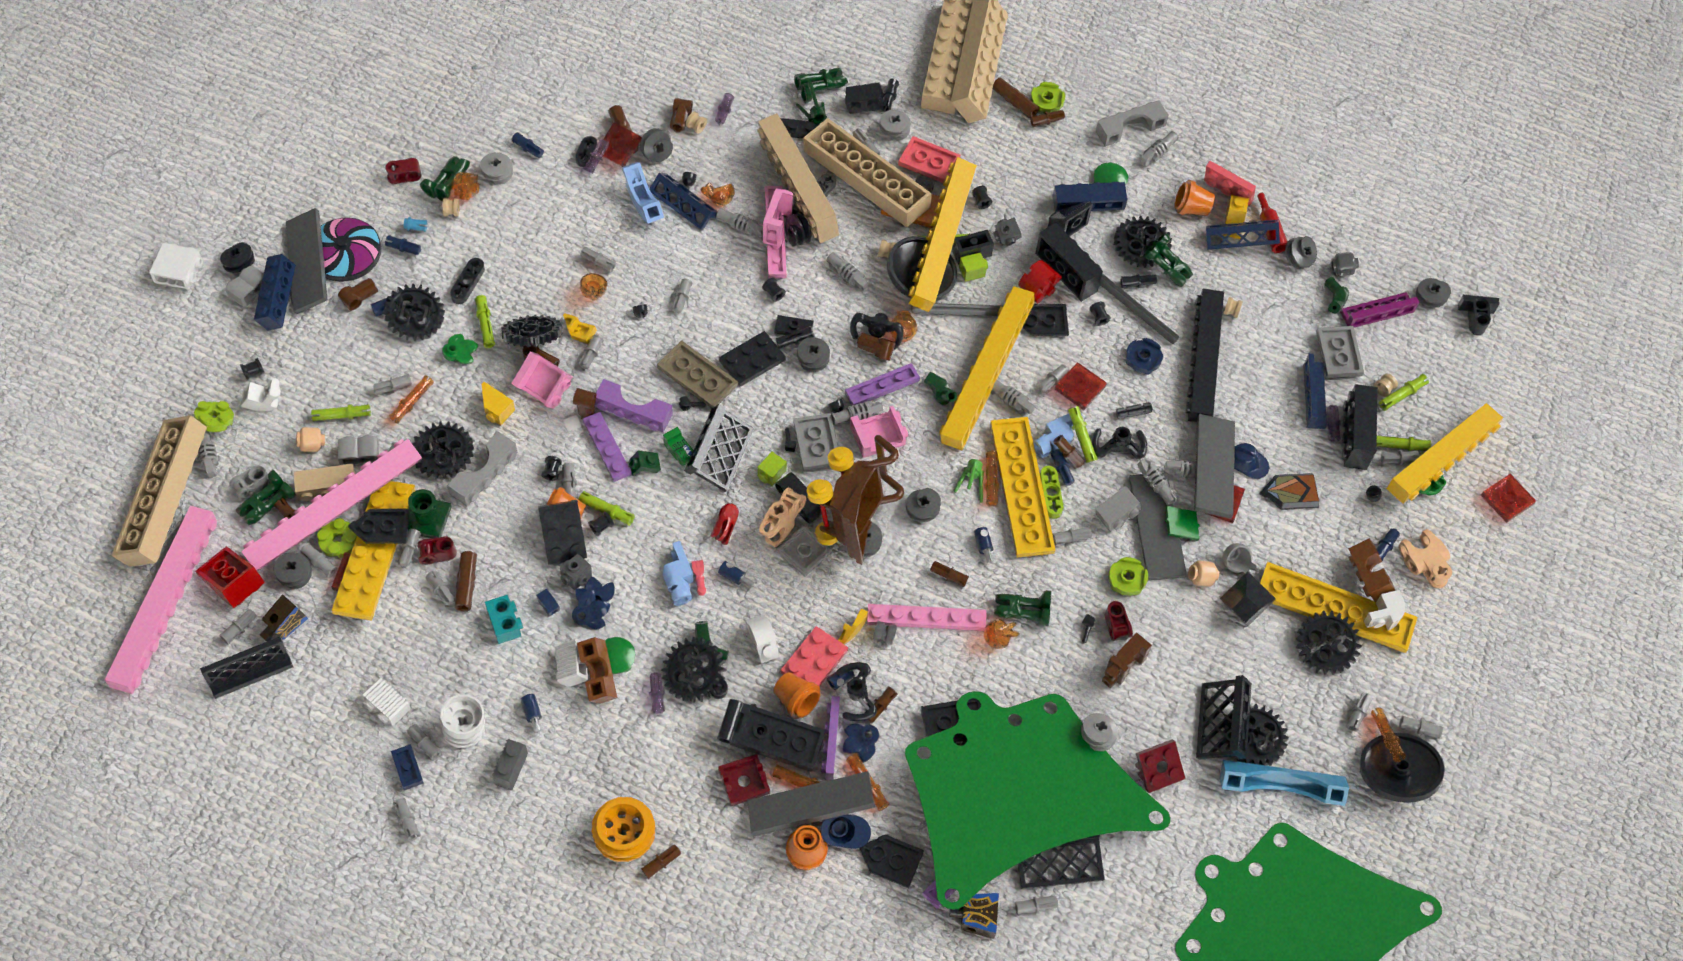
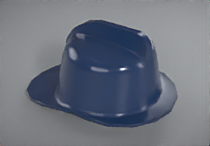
[1234,443,1270,479]
[821,814,871,849]

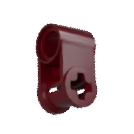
[385,158,422,184]
[417,536,457,565]
[1104,601,1133,641]

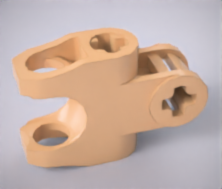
[759,487,806,548]
[1398,529,1452,588]

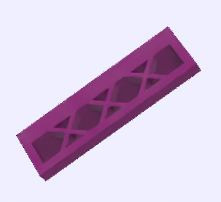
[1340,292,1419,328]

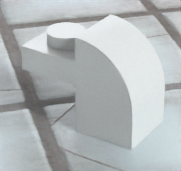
[240,379,281,411]
[1364,590,1405,630]
[745,615,780,664]

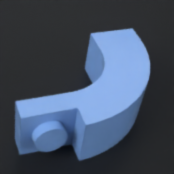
[622,162,664,223]

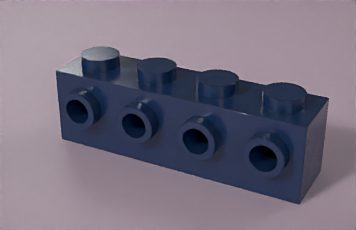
[1052,182,1128,212]
[254,254,296,331]

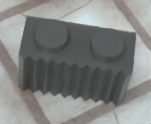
[492,739,528,790]

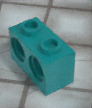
[485,594,523,644]

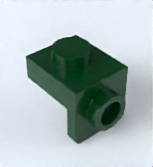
[629,450,661,476]

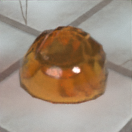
[700,183,735,206]
[580,273,607,301]
[890,310,917,342]
[983,619,1020,649]

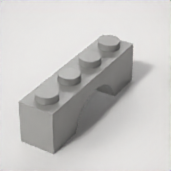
[1096,100,1169,147]
[447,432,518,506]

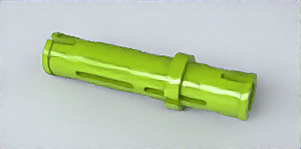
[474,295,495,348]
[1379,374,1429,411]
[311,404,371,422]
[1067,406,1098,463]
[1377,435,1431,451]
[578,491,635,526]

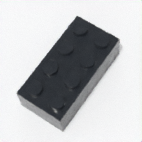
[1035,223,1103,302]
[1341,384,1378,470]

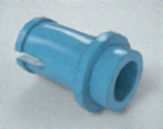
[404,217,427,232]

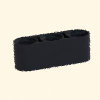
[775,472,822,524]

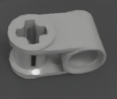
[229,465,269,500]

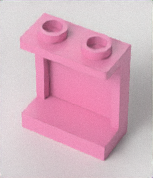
[763,188,793,248]
[511,352,573,409]
[850,405,908,458]

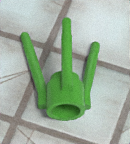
[954,459,984,503]

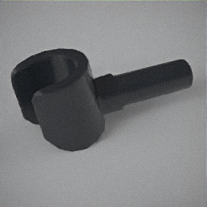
[679,396,706,411]
[785,428,796,452]
[1082,614,1095,643]

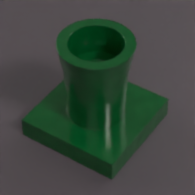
[408,489,452,539]

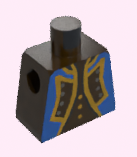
[259,594,308,641]
[949,893,999,939]

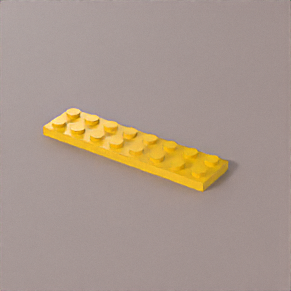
[990,417,1056,558]
[332,481,415,621]
[1260,562,1418,653]

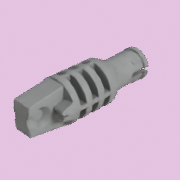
[1141,131,1179,167]
[716,208,763,237]
[826,252,868,291]
[992,380,1034,414]
[831,401,883,425]
[198,431,219,478]
[1137,458,1177,506]
[1164,460,1196,478]

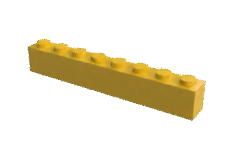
[1386,403,1503,504]

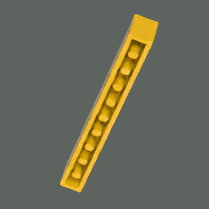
[908,157,977,312]
[939,286,1034,451]

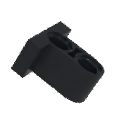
[1458,294,1500,335]

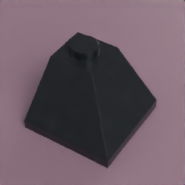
[1047,201,1093,236]
[1220,571,1276,626]

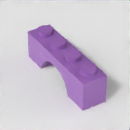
[595,379,673,432]

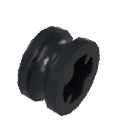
[710,679,728,699]

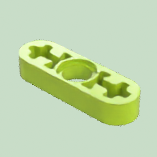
[1040,466,1064,519]

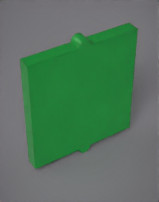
[1165,506,1200,541]

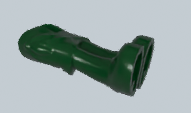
[794,68,848,103]
[420,156,470,201]
[1143,233,1193,287]
[236,470,296,525]
[994,590,1051,626]

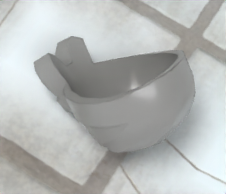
[1222,543,1259,575]

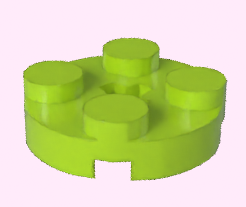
[1030,82,1065,113]
[194,401,234,432]
[317,518,357,558]
[1108,557,1148,596]

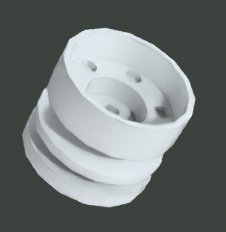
[440,694,485,748]

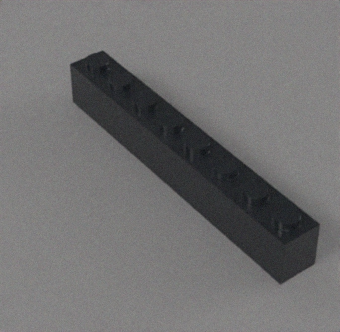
[1185,288,1224,422]

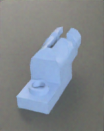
[1033,413,1082,458]
[663,541,693,606]

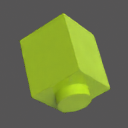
[959,252,988,282]
[757,451,787,486]

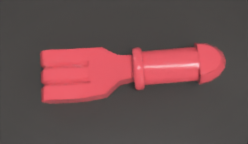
[691,560,706,596]

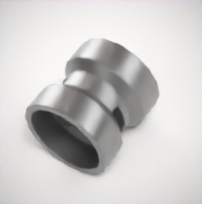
[873,621,897,645]

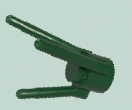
[796,80,827,124]

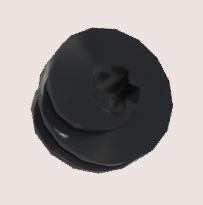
[785,213,812,247]
[220,242,255,273]

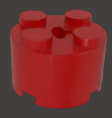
[1018,260,1062,304]

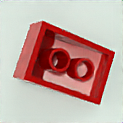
[195,546,265,608]

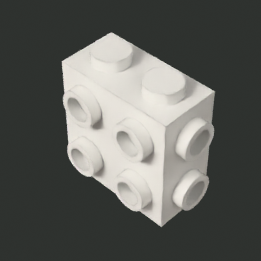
[149,243,203,290]

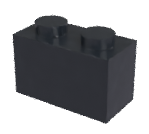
[845,82,884,114]
[952,230,994,265]

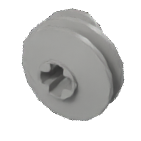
[880,110,911,141]
[480,152,513,184]
[1081,713,1118,751]

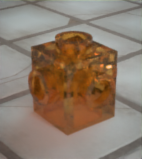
[452,172,480,200]

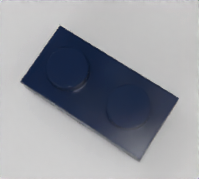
[391,744,424,790]

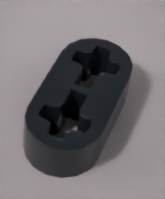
[576,136,598,167]

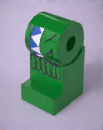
[663,427,693,466]

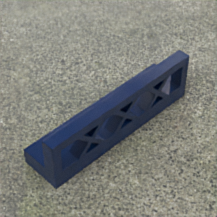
[649,173,718,230]
[1206,219,1280,250]
[1303,353,1327,429]

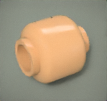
[296,427,325,452]
[1188,560,1219,587]

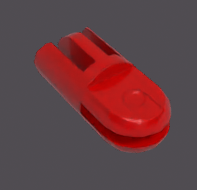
[710,503,739,545]

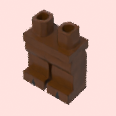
[1102,632,1152,688]

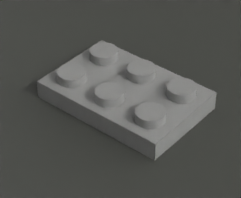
[1316,326,1364,378]
[793,413,838,471]

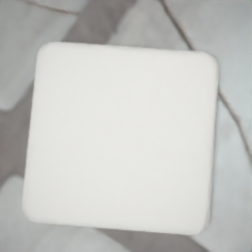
[563,415,582,431]

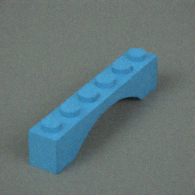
[1219,760,1349,806]

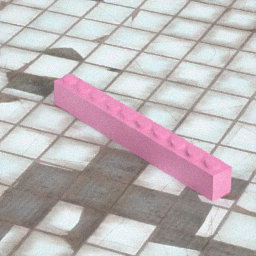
[241,439,422,571]
[105,506,217,694]

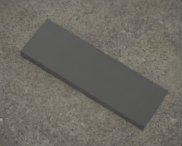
[286,208,328,314]
[1194,414,1235,519]
[1129,473,1187,580]
[747,771,875,837]

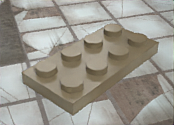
[657,340,738,408]

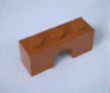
[1348,538,1396,602]
[577,637,618,704]

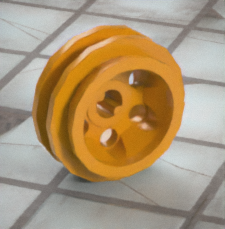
[591,797,655,862]

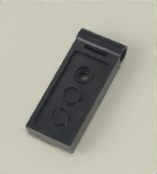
[717,699,826,772]

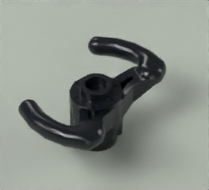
[850,313,904,350]
[1091,427,1148,459]
[836,662,877,722]

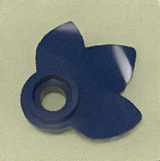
[575,577,615,602]
[572,590,610,629]
[843,723,879,763]

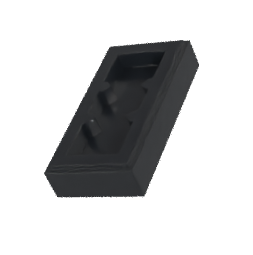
[774,315,814,335]

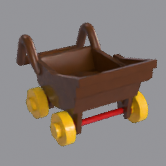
[807,435,904,565]

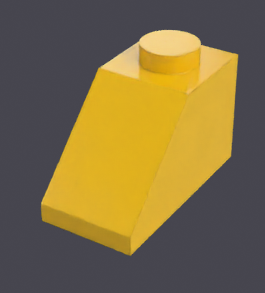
[1223,195,1249,239]
[481,382,515,426]

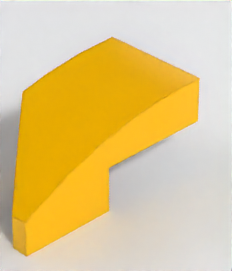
[563,313,597,344]
[838,609,868,645]

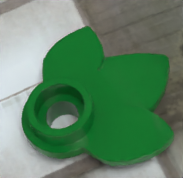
[442,334,478,364]

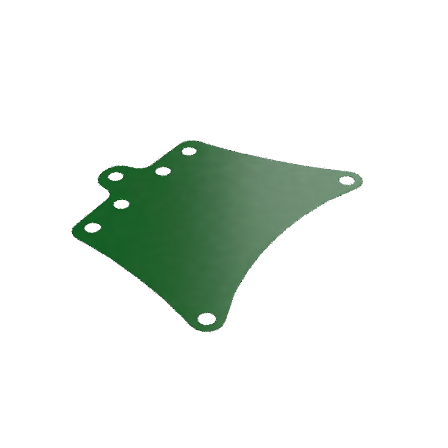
[905,691,1171,910]
[1175,823,1442,961]

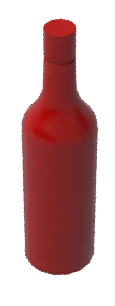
[1257,192,1288,253]

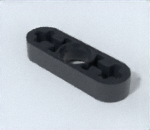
[450,258,485,304]

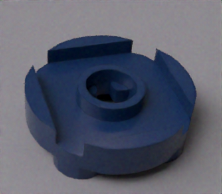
[1126,338,1163,375]

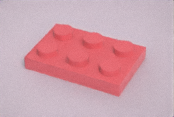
[898,136,961,183]
[1204,161,1256,206]
[781,626,848,687]

